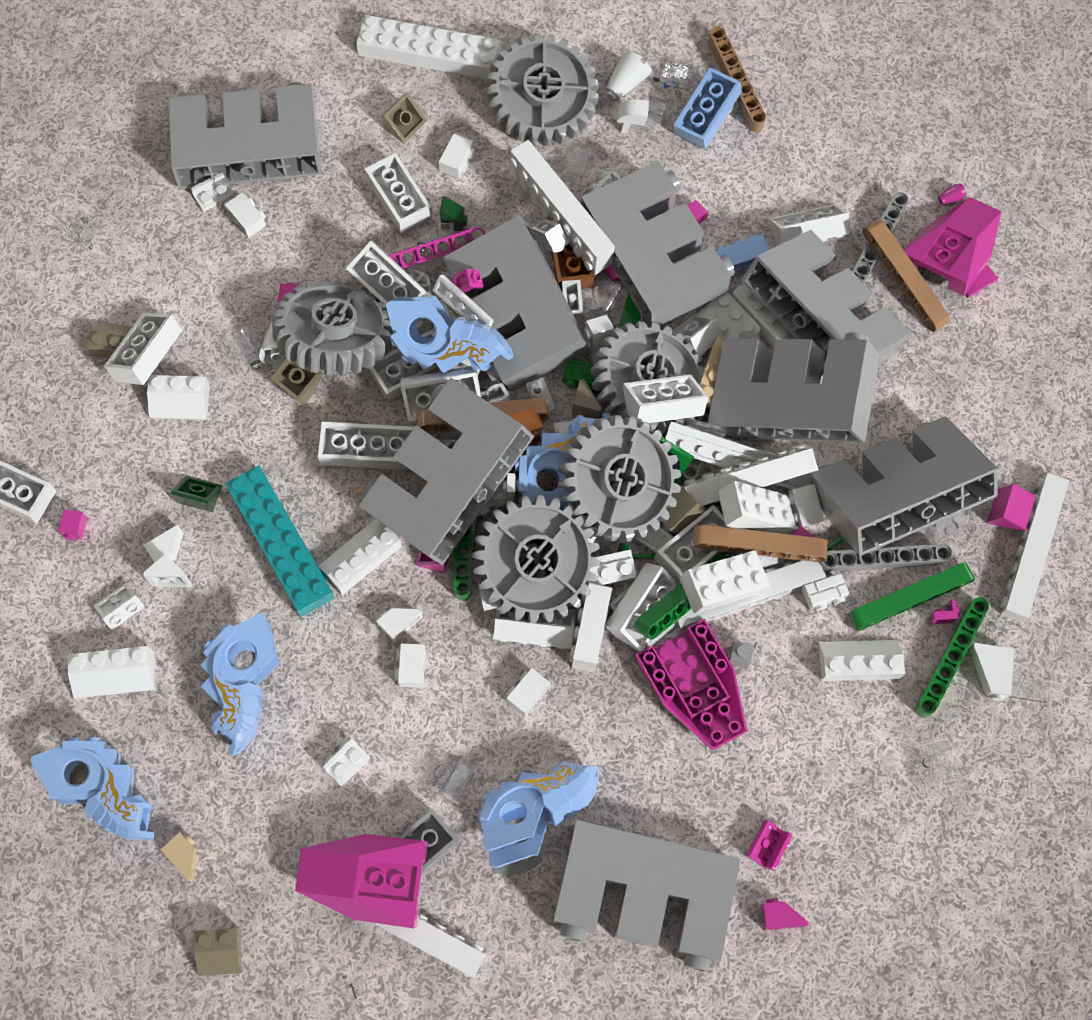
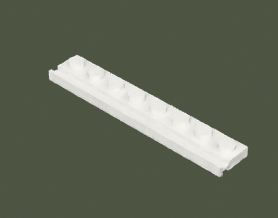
[664,421,812,489]
[478,550,637,611]

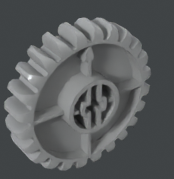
[486,34,599,146]
[272,280,393,376]
[591,321,705,437]
[558,415,681,542]
[471,494,601,624]

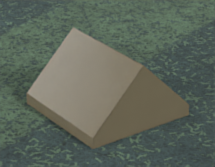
[382,92,427,143]
[572,379,602,419]
[662,485,707,535]

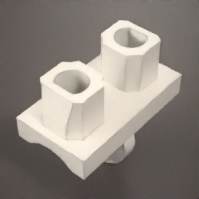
[526,377,556,411]

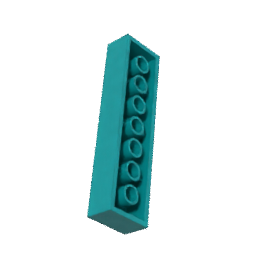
[225,465,335,617]

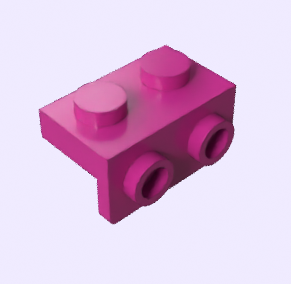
[745,820,792,871]

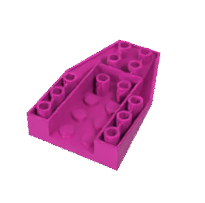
[904,197,1002,296]
[634,618,748,751]
[295,834,428,929]

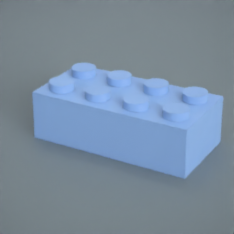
[673,67,742,150]

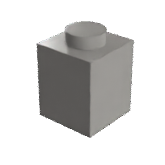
[729,640,754,669]

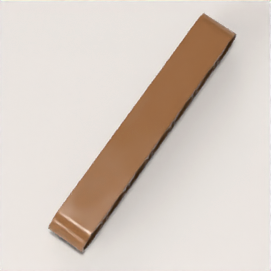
[708,26,766,132]
[862,219,950,332]
[416,398,549,434]
[693,525,828,562]

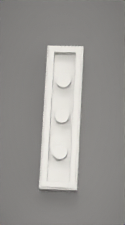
[432,275,494,328]

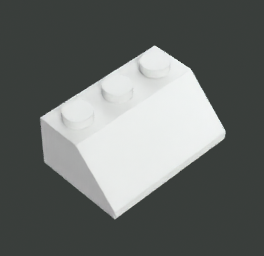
[147,375,210,420]

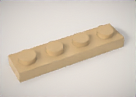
[699,336,724,407]

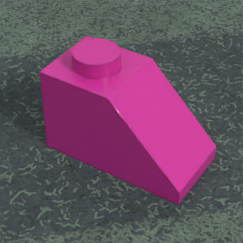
[761,898,808,931]

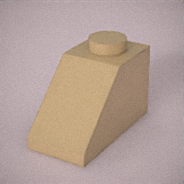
[161,832,197,882]

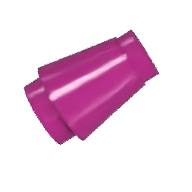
[938,183,966,206]

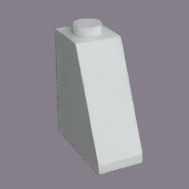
[969,643,1014,701]

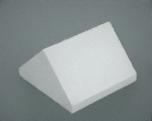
[144,553,192,587]

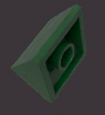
[171,476,222,512]

